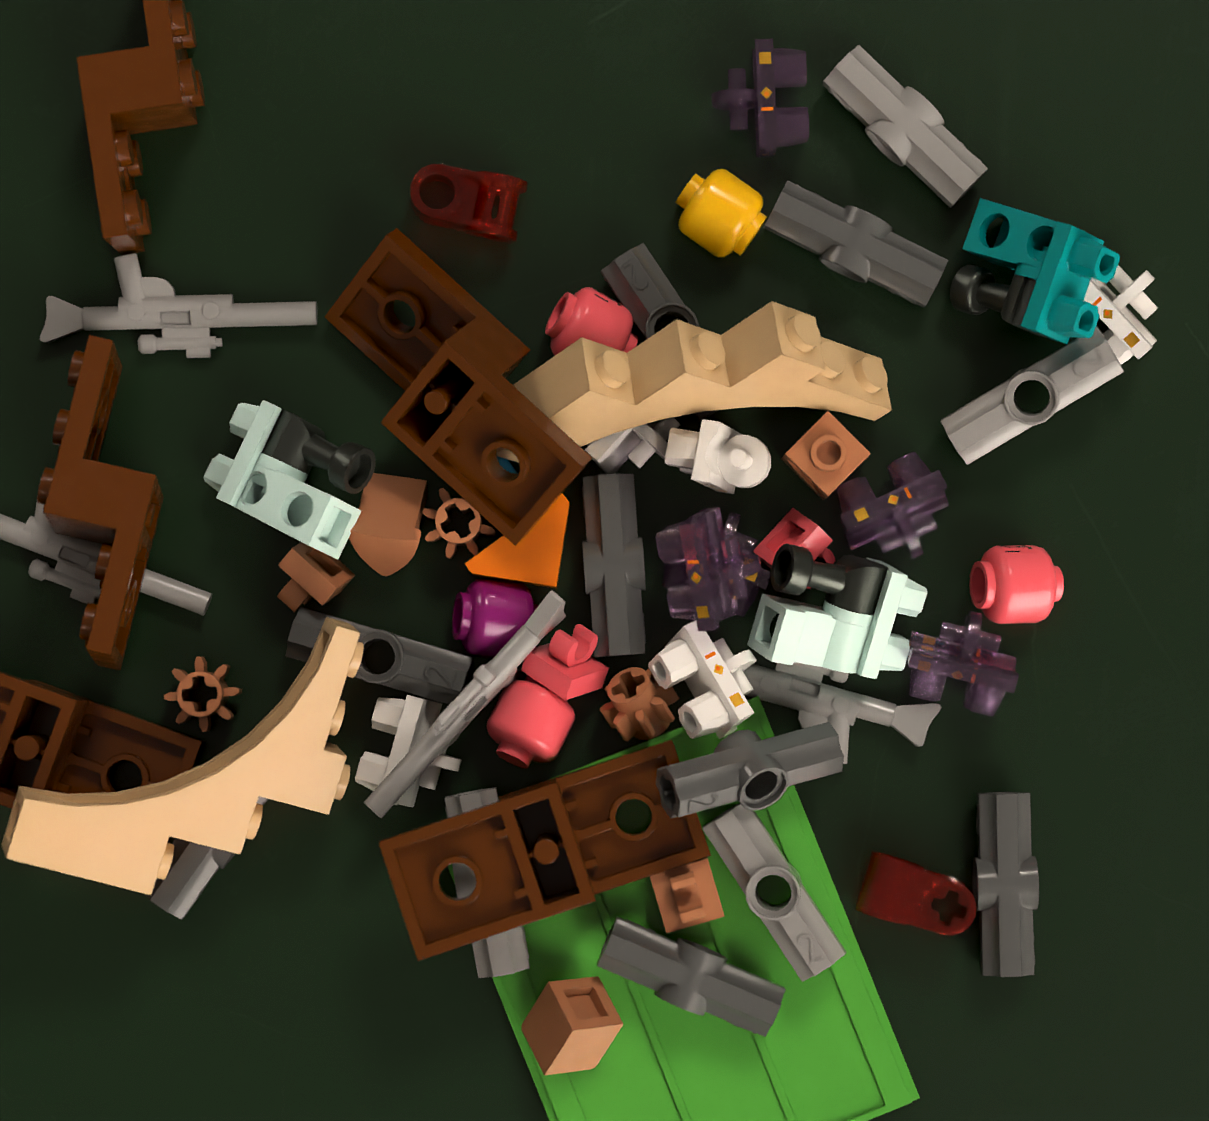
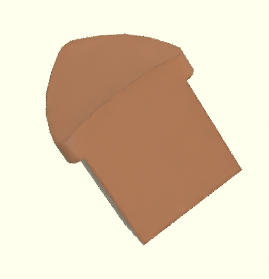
[349,473,428,576]

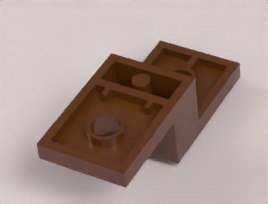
[76,0,205,255]
[325,228,592,546]
[37,335,164,671]
[0,671,205,840]
[378,739,711,961]

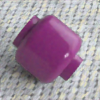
[452,579,539,658]

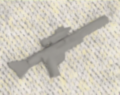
[40,253,318,358]
[0,478,212,616]
[364,590,566,818]
[743,662,942,764]

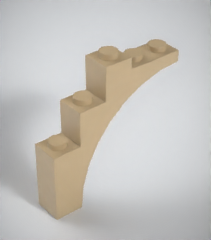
[496,301,892,463]
[1,617,364,895]

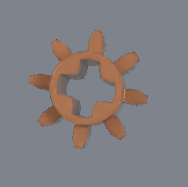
[422,488,496,559]
[164,656,242,732]
[600,667,679,742]

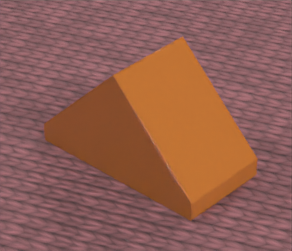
[465,493,570,589]

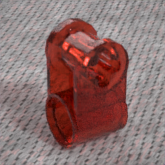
[410,164,528,243]
[855,851,976,936]

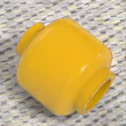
[675,169,768,257]

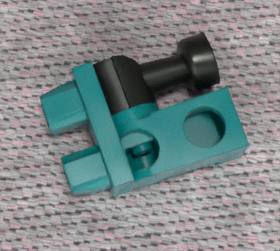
[950,198,1120,345]

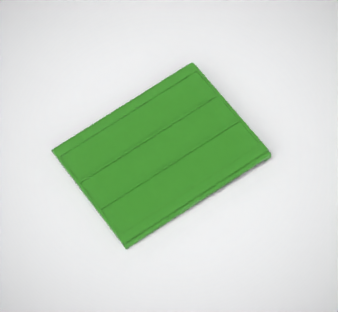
[448,696,920,1121]

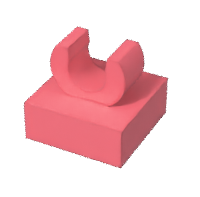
[753,508,836,589]
[521,624,609,700]

